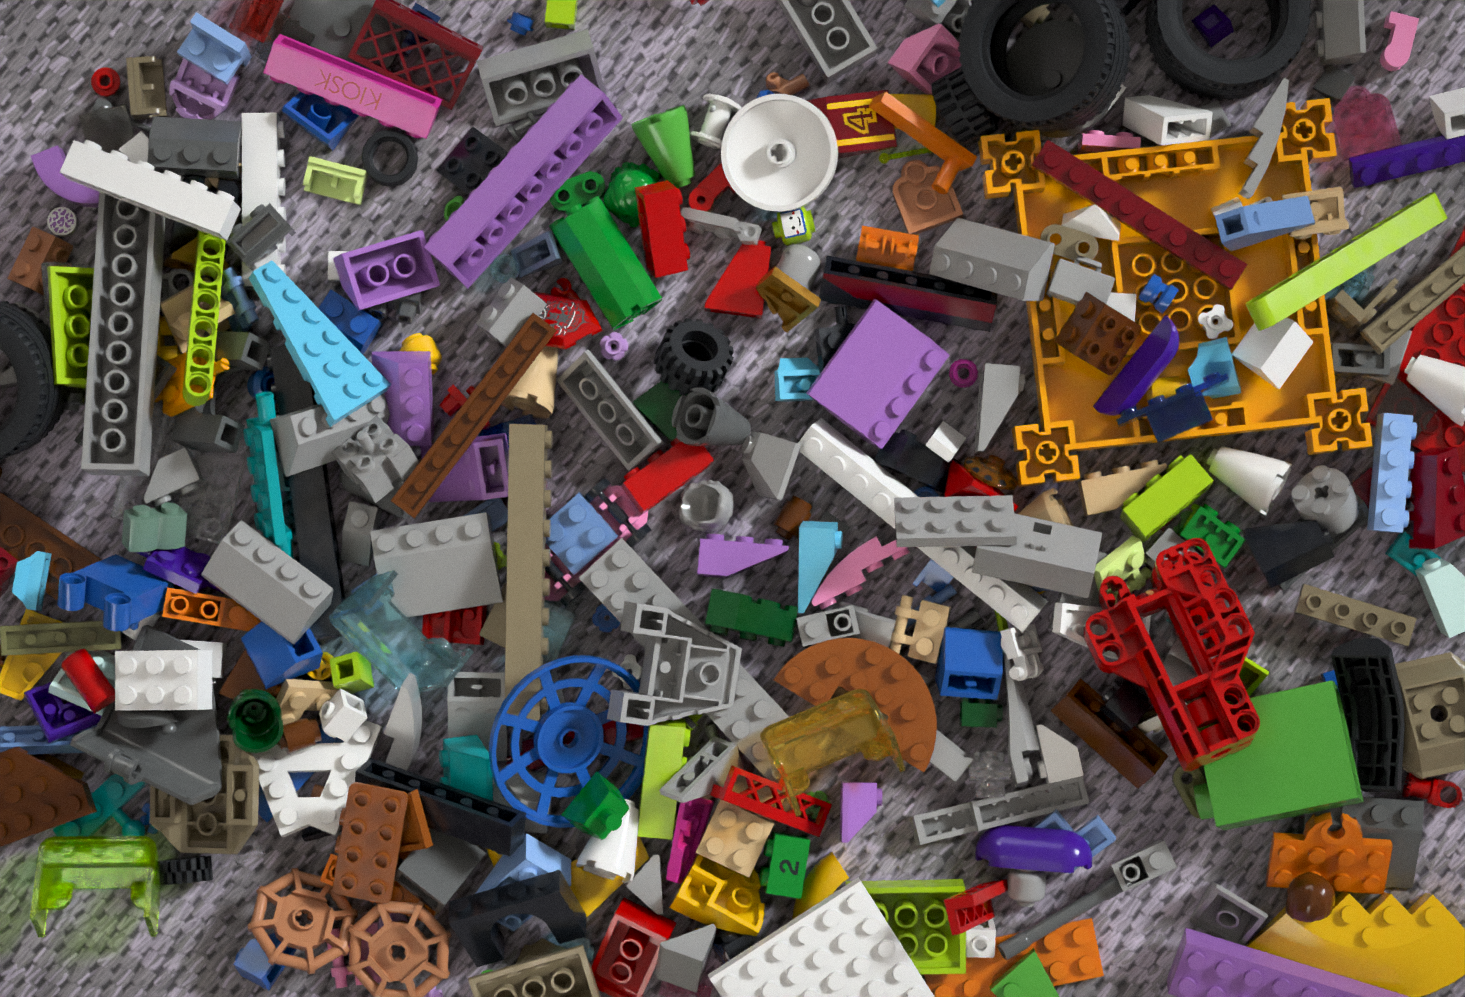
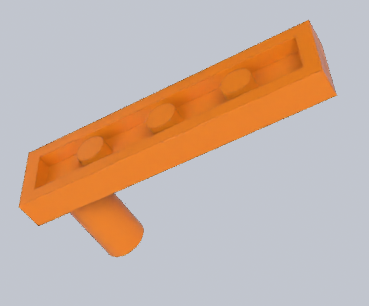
[869,92,977,194]

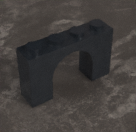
[449,870,586,967]

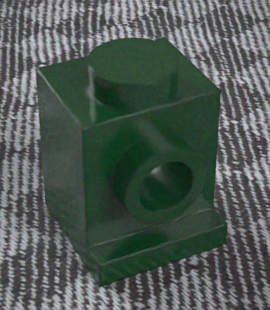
[959,697,1003,728]

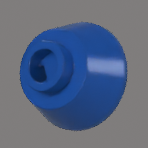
[247,366,278,404]

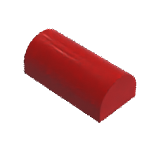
[61,649,115,714]

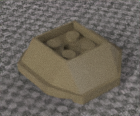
[1395,652,1465,779]
[149,735,259,854]

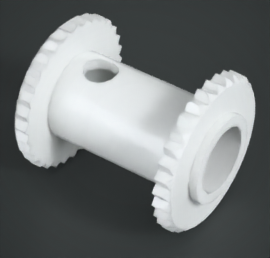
[690,94,741,149]

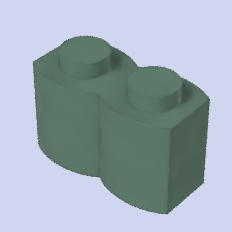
[122,502,187,552]

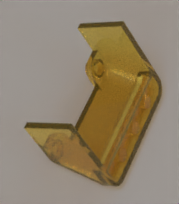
[760,689,906,817]

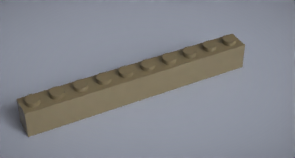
[505,424,553,721]

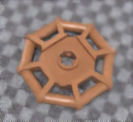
[247,868,358,974]
[346,901,452,997]

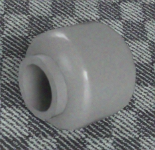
[1007,869,1046,907]

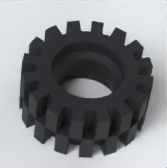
[158,856,213,885]

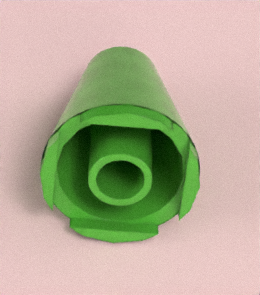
[631,105,695,188]

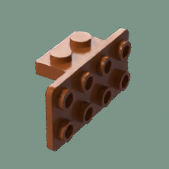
[333,782,408,904]

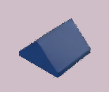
[282,92,359,151]

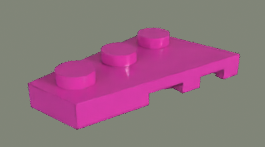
[666,797,714,884]

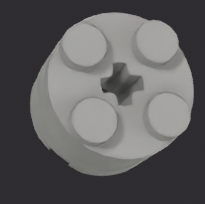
[1291,465,1359,534]

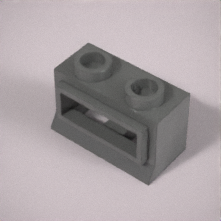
[226,203,296,271]

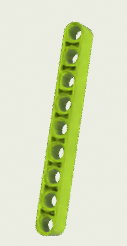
[1245,192,1447,331]

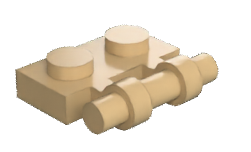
[889,595,951,664]

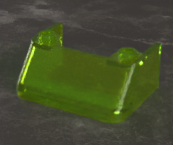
[30,836,161,937]

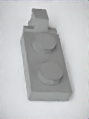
[681,207,762,245]

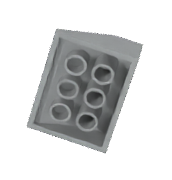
[370,512,503,621]

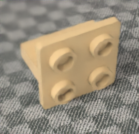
[160,277,235,353]

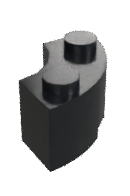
[874,429,963,494]
[1099,675,1151,732]

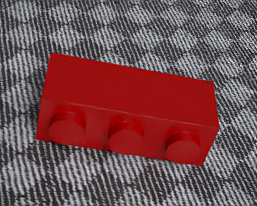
[635,180,690,278]
[622,438,714,515]

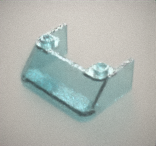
[329,570,474,693]

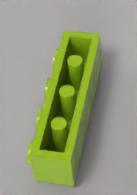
[637,719,691,840]

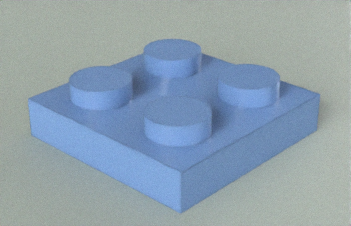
[545,492,618,575]

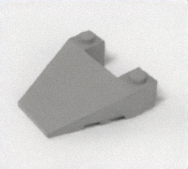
[607,601,742,726]

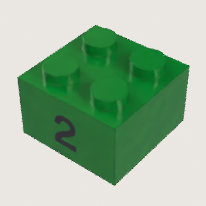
[759,832,810,899]

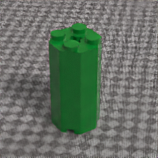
[549,196,662,331]

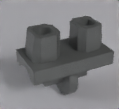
[369,293,422,324]

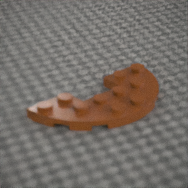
[773,638,937,772]

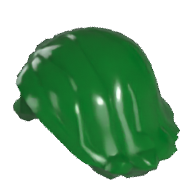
[604,162,660,228]

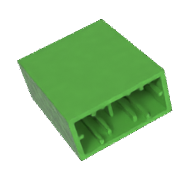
[1194,680,1364,831]

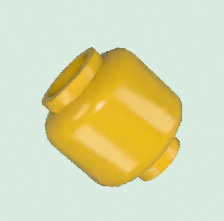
[399,333,442,375]

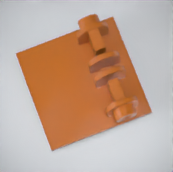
[856,225,919,271]

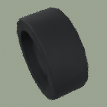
[361,129,418,187]

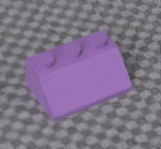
[333,230,440,311]
[372,351,434,446]

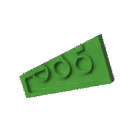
[989,948,1059,997]

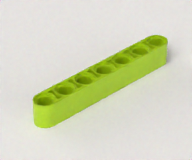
[182,230,226,406]

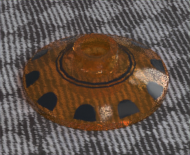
[963,455,1018,490]

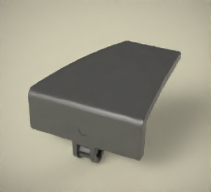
[70,625,222,805]

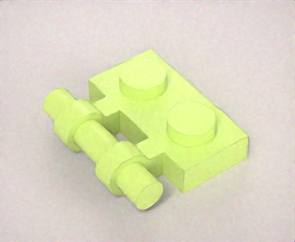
[1094,536,1151,604]

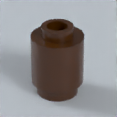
[773,495,813,541]
[278,718,322,754]

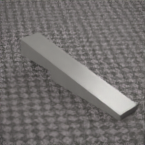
[909,776,1089,845]

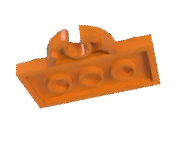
[1265,812,1393,894]

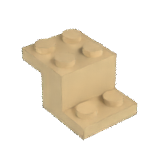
[696,775,785,877]

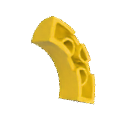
[792,852,849,920]

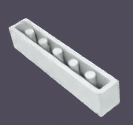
[242,113,286,290]
[60,140,241,241]

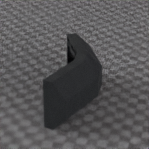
[1331,638,1405,793]

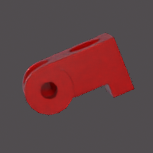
[688,163,736,212]

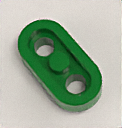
[550,171,605,212]

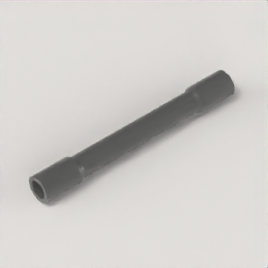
[997,876,1123,961]

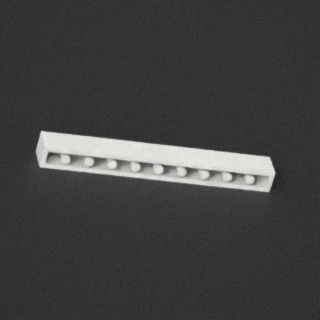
[798,418,1048,633]

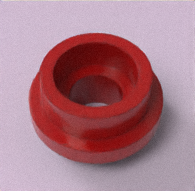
[91,67,121,97]

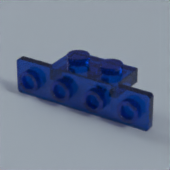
[1116,372,1229,443]

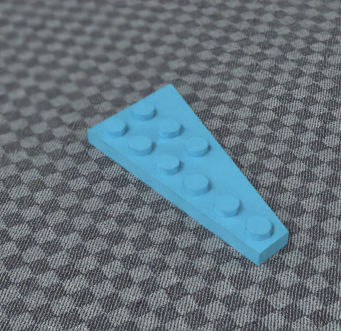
[249,261,391,427]

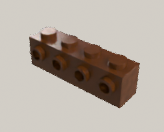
[1050,678,1168,789]

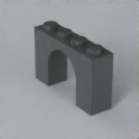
[170,331,271,453]

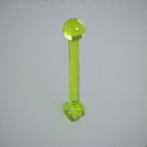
[879,148,933,164]

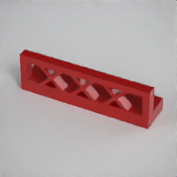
[710,765,832,837]
[944,879,1008,935]

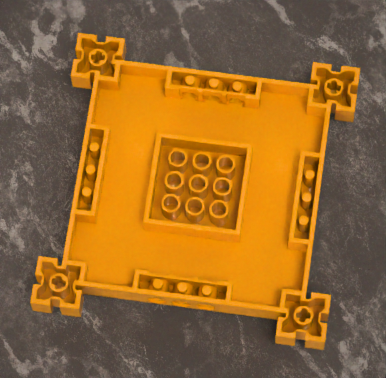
[978,98,1373,487]

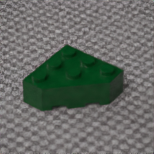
[705,588,798,647]

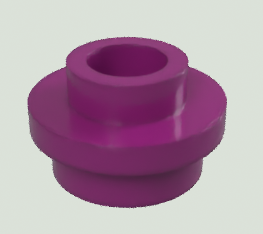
[949,359,978,388]

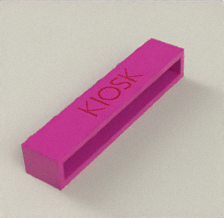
[263,34,443,139]

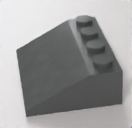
[1298,797,1424,888]

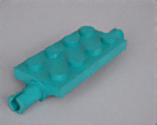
[243,392,294,559]

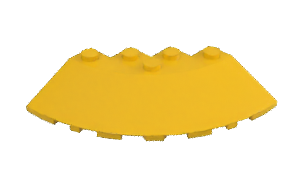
[1246,892,1465,997]

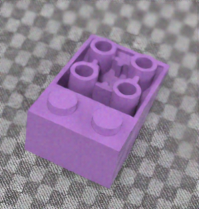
[420,433,509,502]
[697,534,789,578]

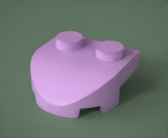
[169,58,240,120]

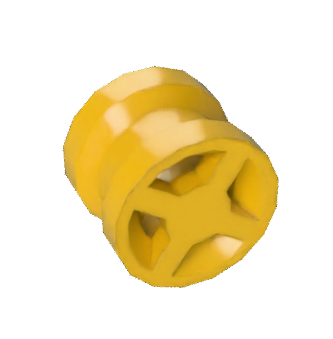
[307,651,334,680]

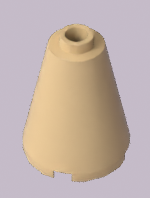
[501,346,559,419]

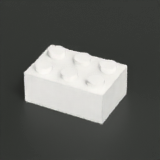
[115,650,212,711]

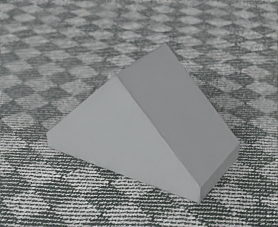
[626,853,664,914]

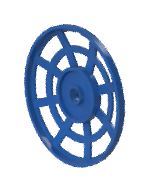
[489,655,649,828]

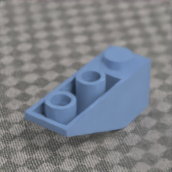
[1215,196,1315,251]

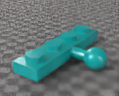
[53,774,147,852]

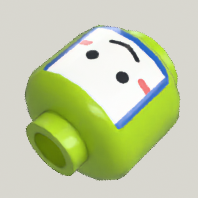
[772,207,816,246]

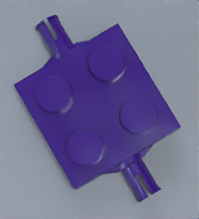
[134,546,224,594]

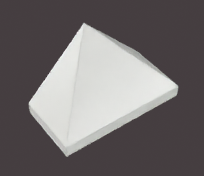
[1061,204,1121,241]

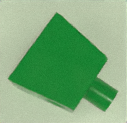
[561,771,629,840]

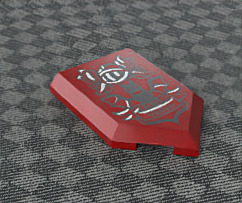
[533,292,603,349]

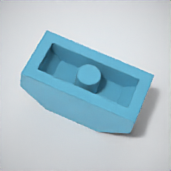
[1188,337,1242,399]
[774,358,820,402]
[12,551,52,611]

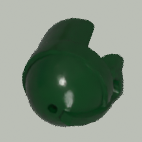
[227,689,284,753]

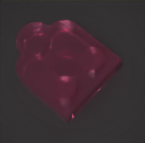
[1332,85,1402,161]

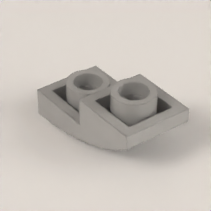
[839,602,896,648]

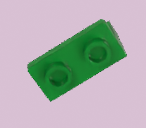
[1177,503,1246,568]

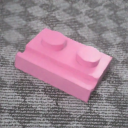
[1077,130,1141,155]

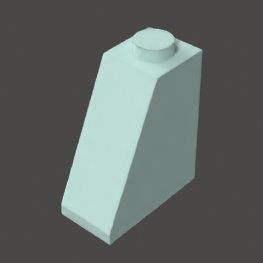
[1415,558,1465,638]

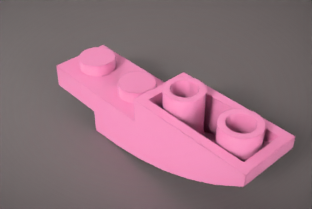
[811,536,910,610]

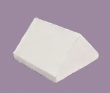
[1232,317,1313,390]

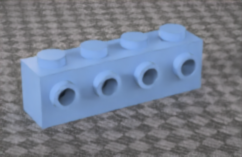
[1367,413,1417,533]

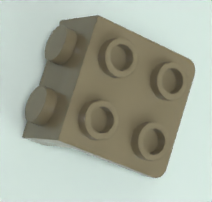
[1326,278,1399,329]

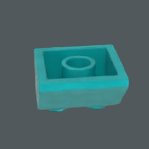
[439,735,493,801]

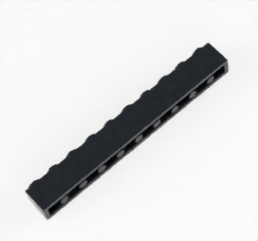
[267,345,350,638]

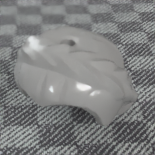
[679,480,734,532]

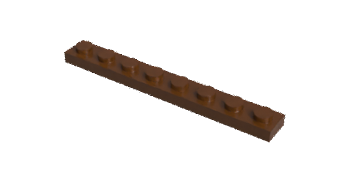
[391,313,557,519]

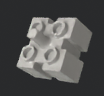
[332,416,419,503]

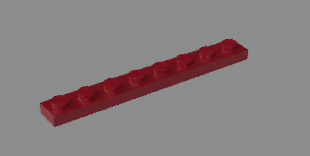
[1031,140,1248,290]

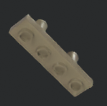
[1294,584,1417,647]

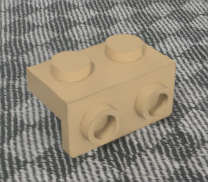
[1282,187,1349,239]

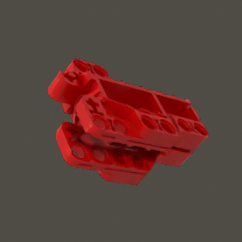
[1083,538,1260,771]

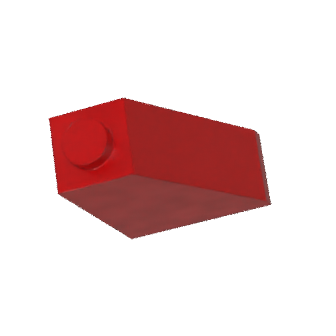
[704,240,771,319]

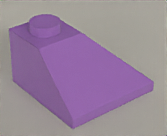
[840,781,882,843]

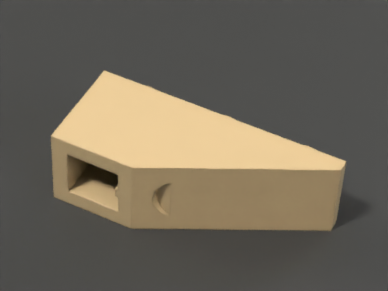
[1078,460,1167,516]

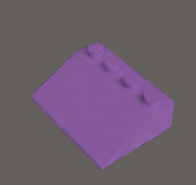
[806,299,950,449]

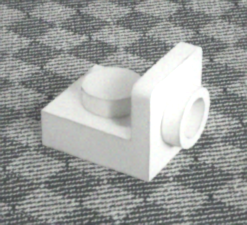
[966,918,996,958]

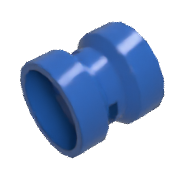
[1138,273,1179,314]

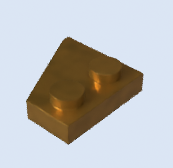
[756,267,821,333]

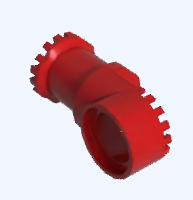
[1402,773,1462,809]

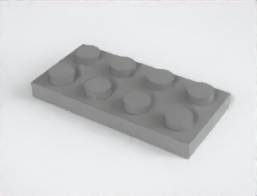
[894,495,1017,547]

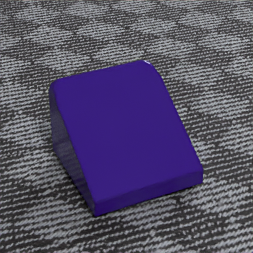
[1191,4,1234,47]

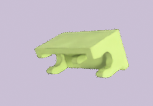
[303,156,368,205]

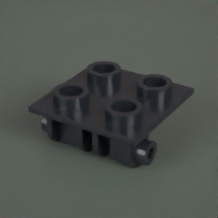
[436,127,508,196]

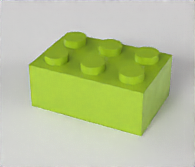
[1120,454,1214,544]

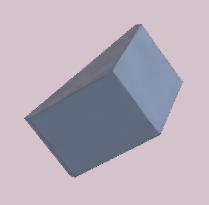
[511,231,563,278]

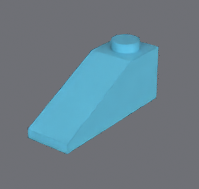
[798,521,843,613]

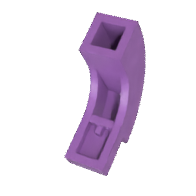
[31,145,99,208]

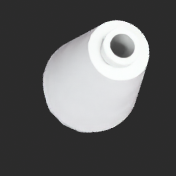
[1404,355,1465,427]
[1207,446,1292,516]
[576,799,639,883]

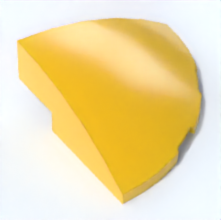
[669,854,765,936]

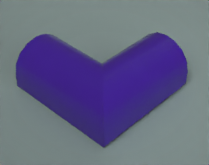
[24,682,102,743]

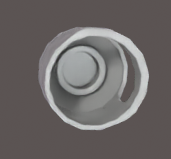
[776,244,821,291]

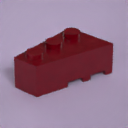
[1409,448,1465,549]

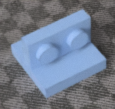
[177,12,252,85]

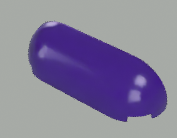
[1093,315,1179,416]
[975,825,1092,873]

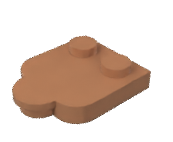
[893,160,963,235]

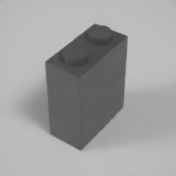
[395,828,486,914]

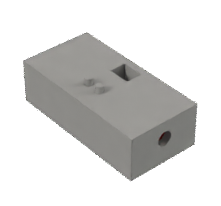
[972,513,1102,598]

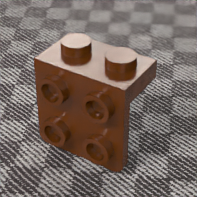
[1054,292,1141,375]

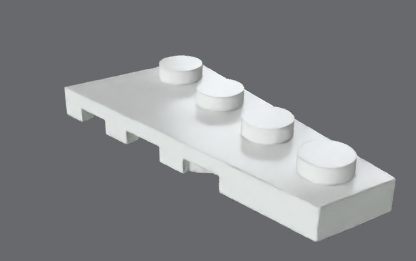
[1052,603,1151,661]

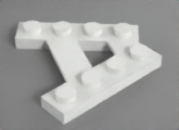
[252,720,383,837]

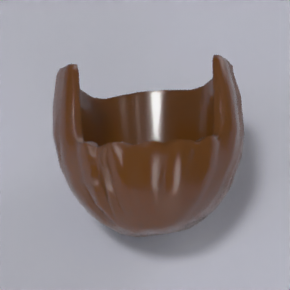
[1286,872,1336,922]

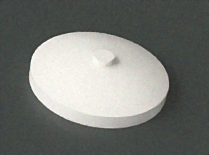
[721,94,838,212]

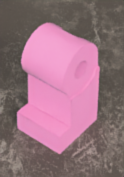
[1380,11,1419,71]

